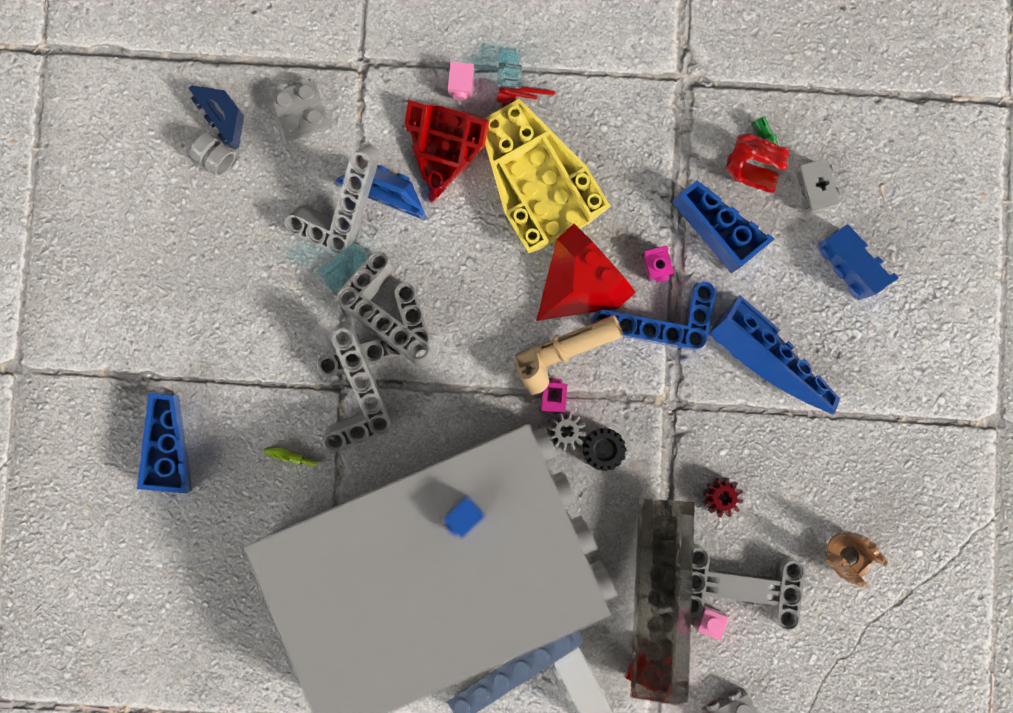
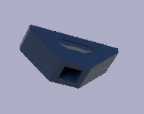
[189,85,244,150]

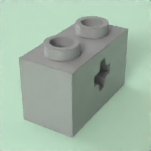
[794,158,840,215]

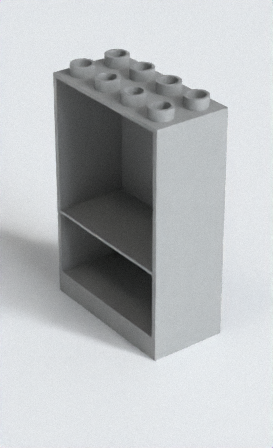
[244,423,618,713]

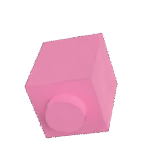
[448,62,475,101]
[692,605,729,640]

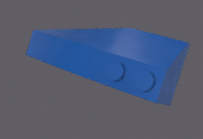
[709,295,840,414]

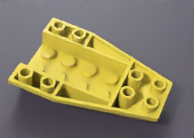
[485,99,610,253]

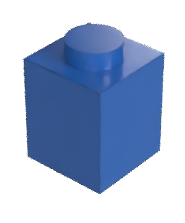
[444,495,485,538]

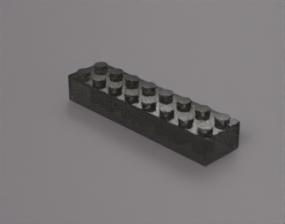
[630,499,695,706]

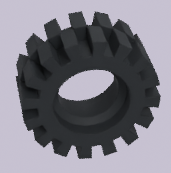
[583,428,627,471]

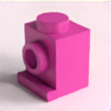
[641,245,674,284]
[541,378,568,412]

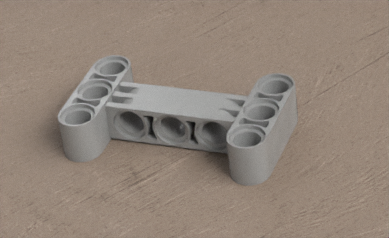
[678,544,805,630]

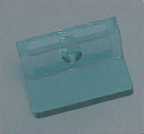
[316,244,366,293]

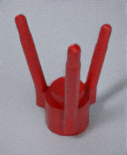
[497,83,555,108]

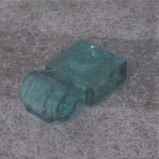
[497,47,522,89]

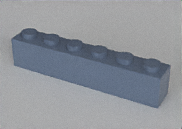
[447,631,584,713]

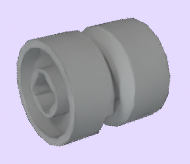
[189,132,236,176]

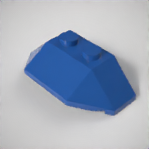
[336,165,426,221]

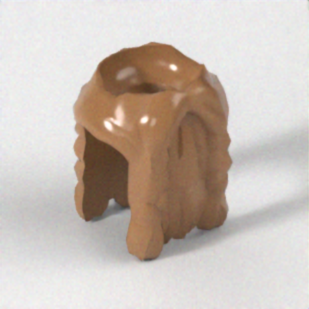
[825,531,888,587]

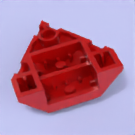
[404,100,489,203]
[536,223,636,321]

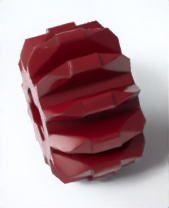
[702,477,744,518]

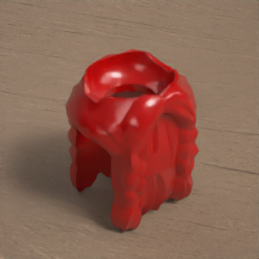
[726,134,790,193]

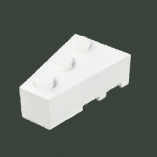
[552,647,615,713]

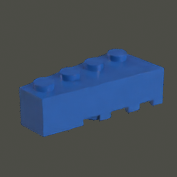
[672,180,775,273]
[137,393,192,494]

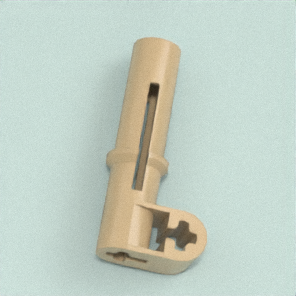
[516,315,623,394]

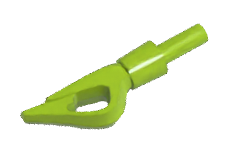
[263,448,318,467]

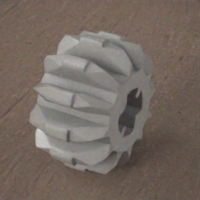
[546,411,587,451]

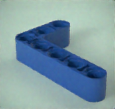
[591,282,715,350]

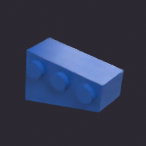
[818,224,899,300]

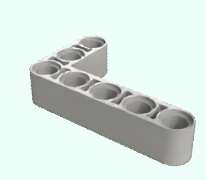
[284,144,380,254]
[337,251,434,368]
[317,282,431,377]
[324,323,391,452]

